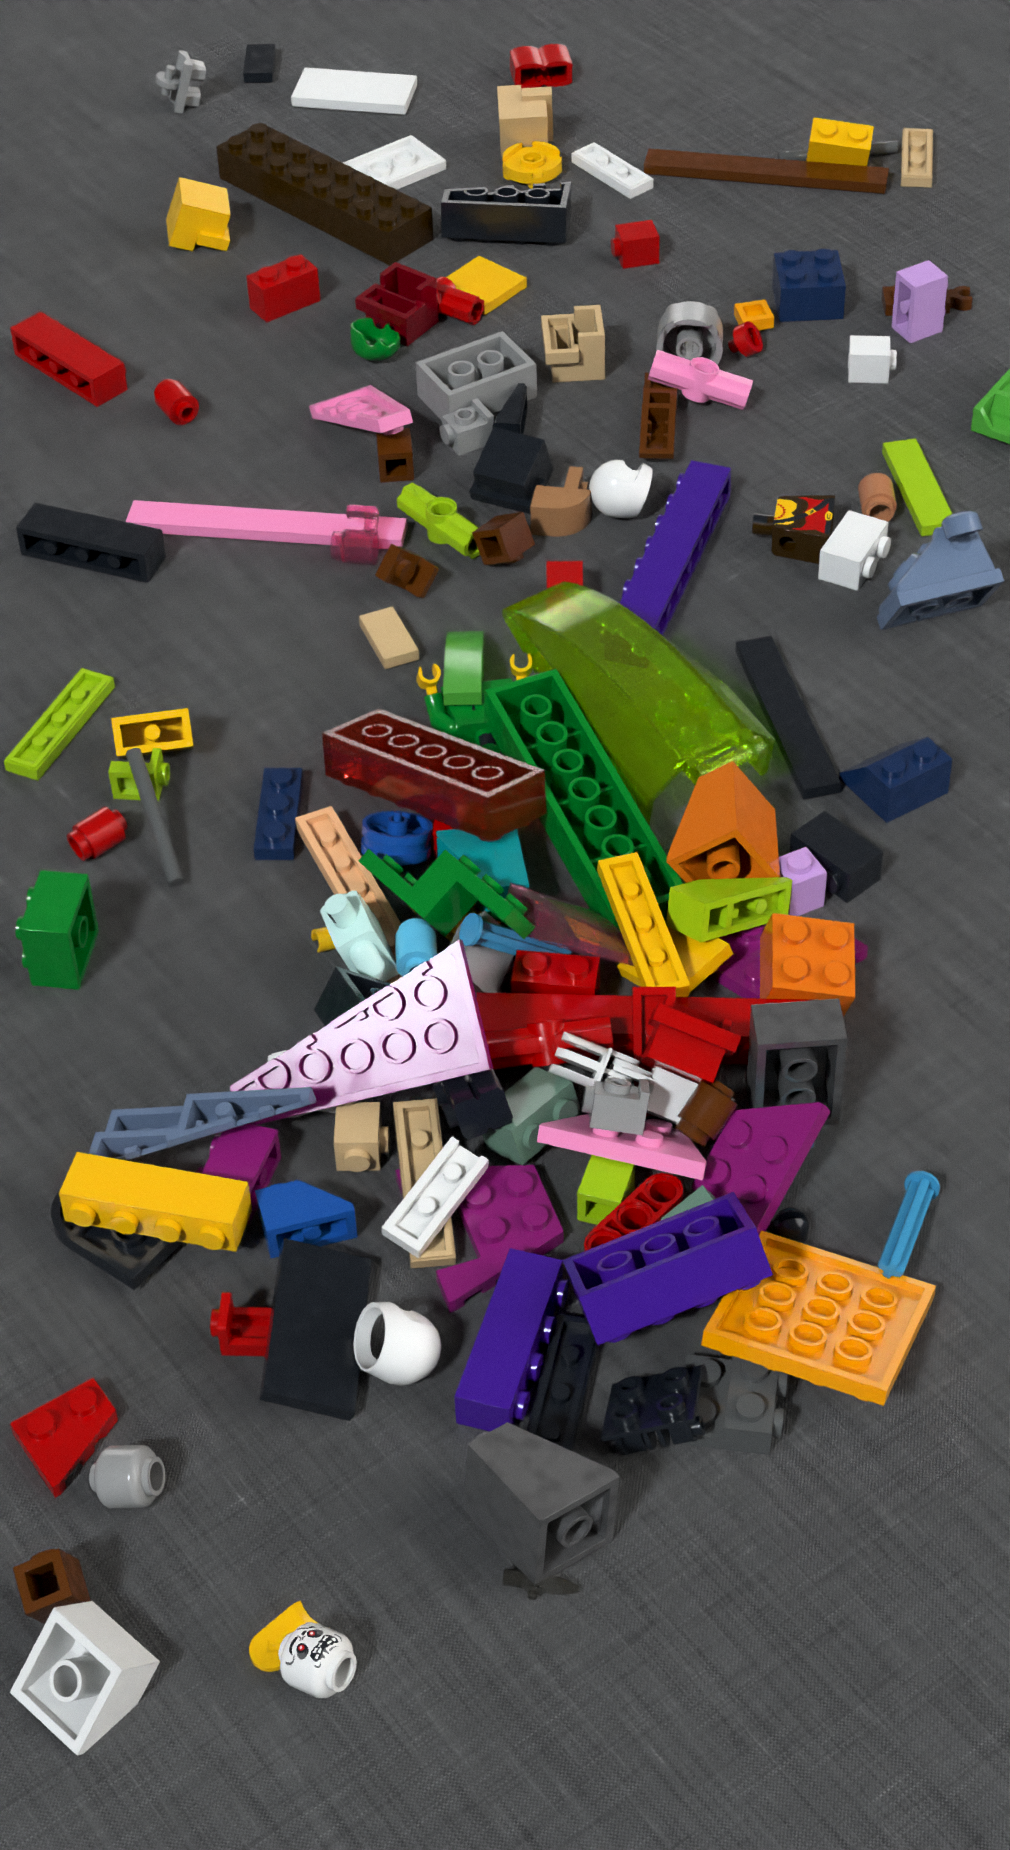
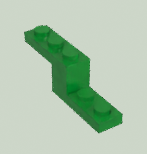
[358,849,535,940]

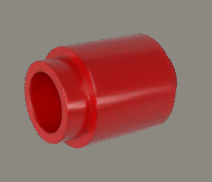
[154,379,199,425]
[66,806,128,861]

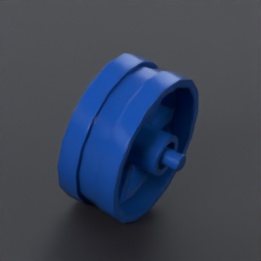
[361,810,433,866]

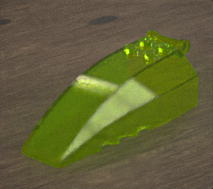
[502,581,775,825]

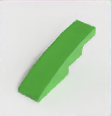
[443,631,484,706]

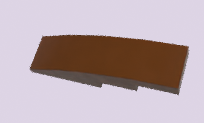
[639,373,678,459]

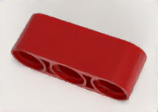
[584,1173,683,1251]

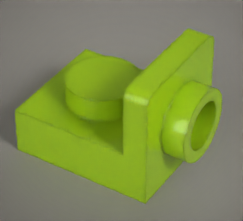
[108,748,170,801]

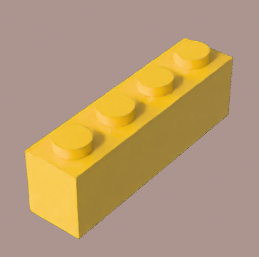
[59,1152,252,1252]

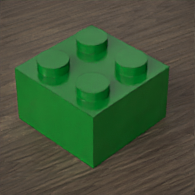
[16,870,99,990]

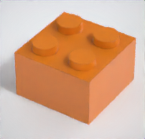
[760,913,855,1017]

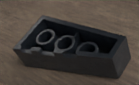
[441,181,572,245]

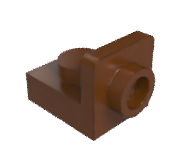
[374,544,439,599]

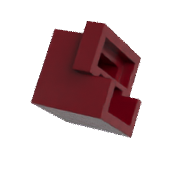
[355,262,439,347]

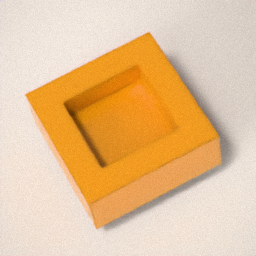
[734,299,774,331]

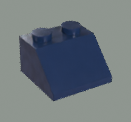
[839,737,952,823]

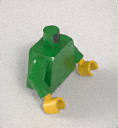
[416,653,533,760]

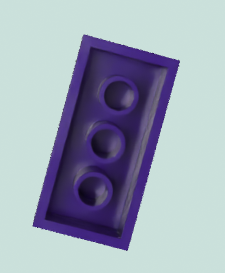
[563,1192,773,1345]

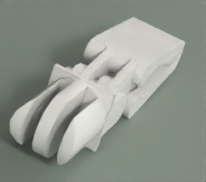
[548,1031,736,1141]

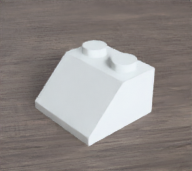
[10,1601,160,1755]

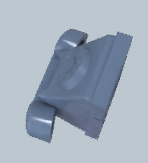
[877,510,1004,630]

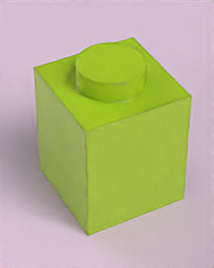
[577,1155,635,1225]

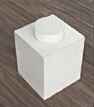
[848,335,897,383]

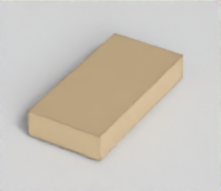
[359,606,419,669]

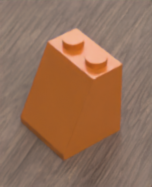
[667,761,780,883]

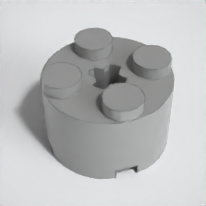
[656,301,723,365]

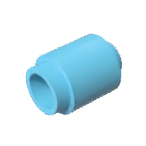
[395,918,437,977]

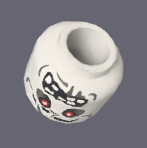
[278,1622,357,1699]

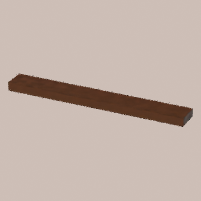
[644,148,889,194]

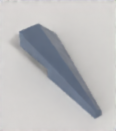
[89,1087,316,1161]

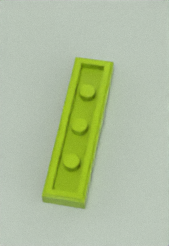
[882,438,952,537]
[4,668,115,781]

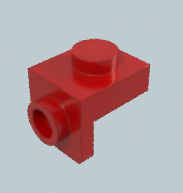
[210,1292,272,1357]

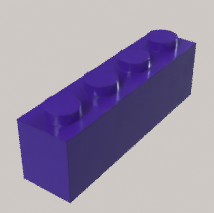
[454,1248,569,1432]

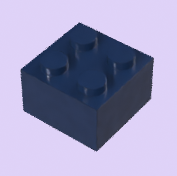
[772,248,846,322]

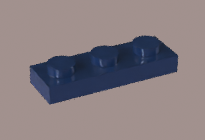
[253,767,304,860]

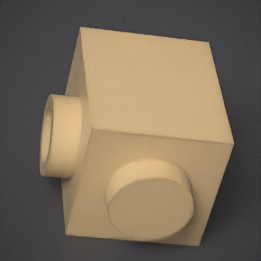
[334,1102,390,1172]

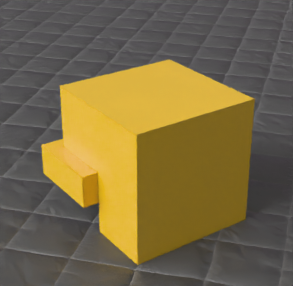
[166,177,231,251]

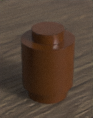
[675,1079,738,1147]

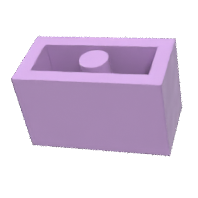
[892,260,948,343]

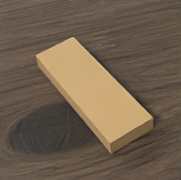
[901,128,933,187]

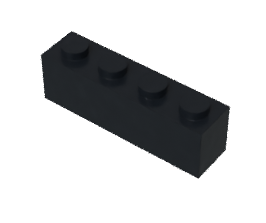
[16,502,166,583]

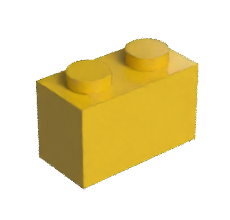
[806,117,874,166]
[111,708,194,758]

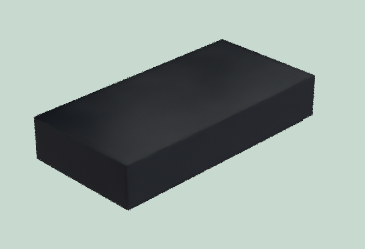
[243,44,276,83]

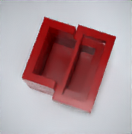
[640,995,742,1085]

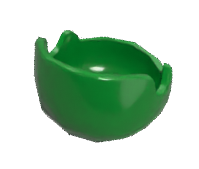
[350,317,400,361]

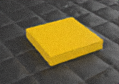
[446,256,527,315]

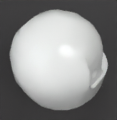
[589,460,653,518]
[353,1302,441,1386]

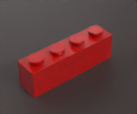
[10,311,128,407]

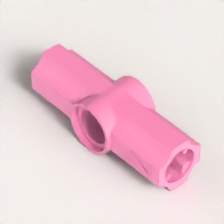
[648,350,753,410]

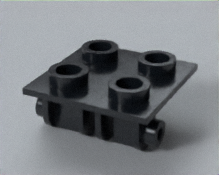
[601,1365,705,1456]

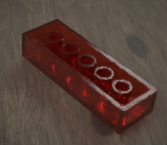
[322,708,546,842]

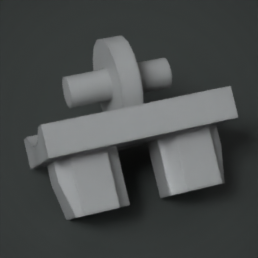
[155,50,206,114]

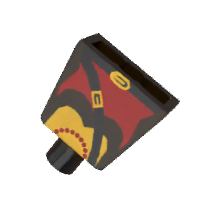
[752,495,835,564]

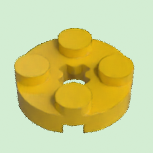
[503,141,562,189]

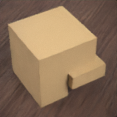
[497,85,554,156]
[541,305,605,383]

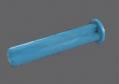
[459,913,572,956]
[878,1171,940,1279]

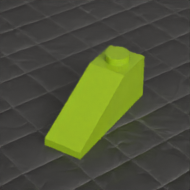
[666,877,792,942]

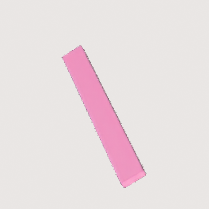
[126,500,407,549]

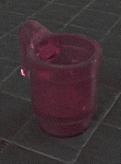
[331,505,379,565]

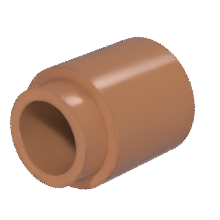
[858,473,897,521]

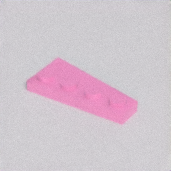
[309,385,413,435]

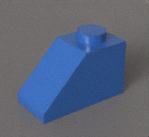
[255,1180,358,1259]

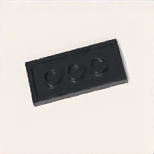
[259,1238,372,1421]

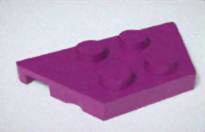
[691,1102,831,1234]

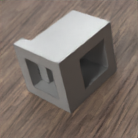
[439,398,494,456]
[582,1078,650,1136]

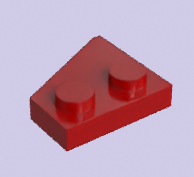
[10,1377,118,1498]

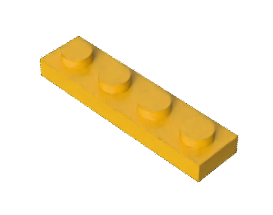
[597,852,690,997]

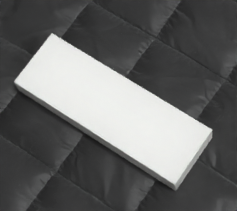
[571,142,653,199]

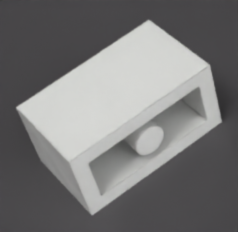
[818,510,891,591]

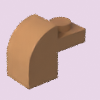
[530,466,592,537]

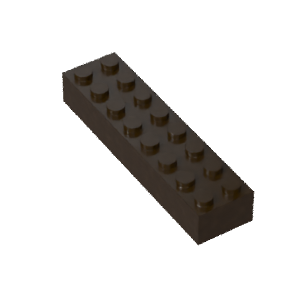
[216,122,434,266]

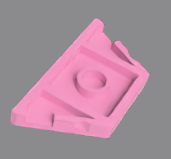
[537,1114,707,1180]

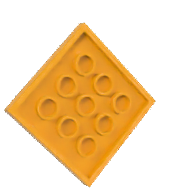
[701,1230,936,1406]

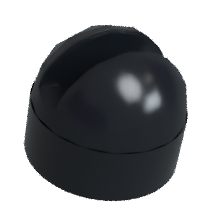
[772,1207,809,1243]

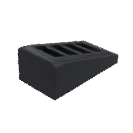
[492,383,528,434]

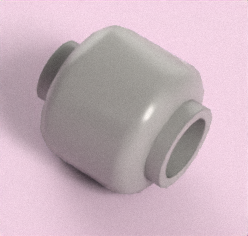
[89,1445,165,1508]

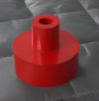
[728,321,763,357]

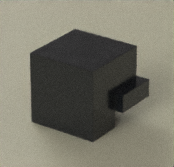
[469,427,553,514]

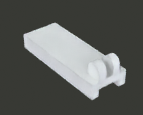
[382,1137,489,1259]

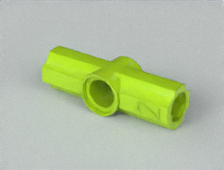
[397,482,480,559]

